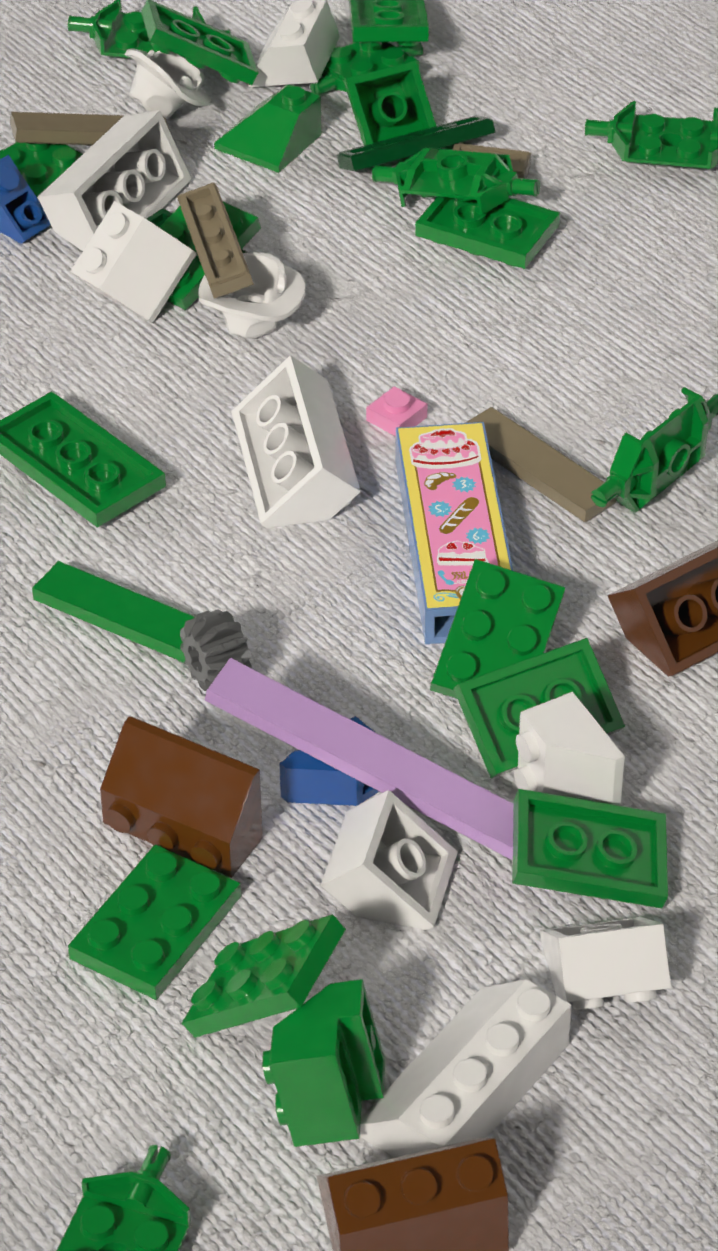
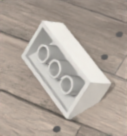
[38,110,192,251]
[232,355,361,528]
[360,979,571,1158]

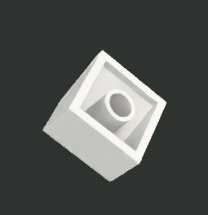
[248,0,340,87]
[70,201,197,324]
[514,692,625,806]
[321,790,458,930]
[540,916,671,1009]

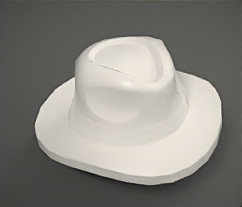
[124,49,212,119]
[198,252,306,338]

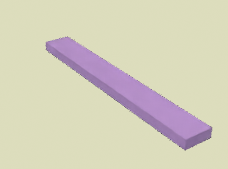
[205,658,514,860]

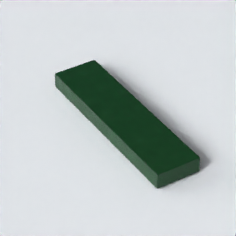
[337,115,495,171]

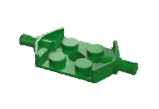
[68,0,231,58]
[585,101,718,169]
[372,148,540,214]
[591,387,718,513]
[56,1145,191,1251]

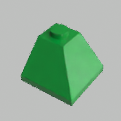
[344,60,436,145]
[214,84,321,173]

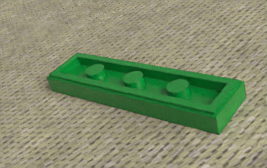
[32,561,194,662]

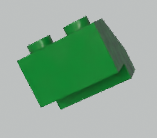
[262,979,386,1147]

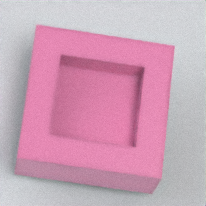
[366,386,427,436]

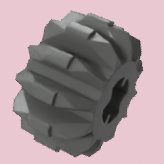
[180,609,252,691]

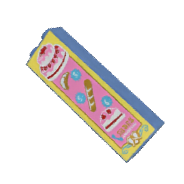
[395,422,513,645]

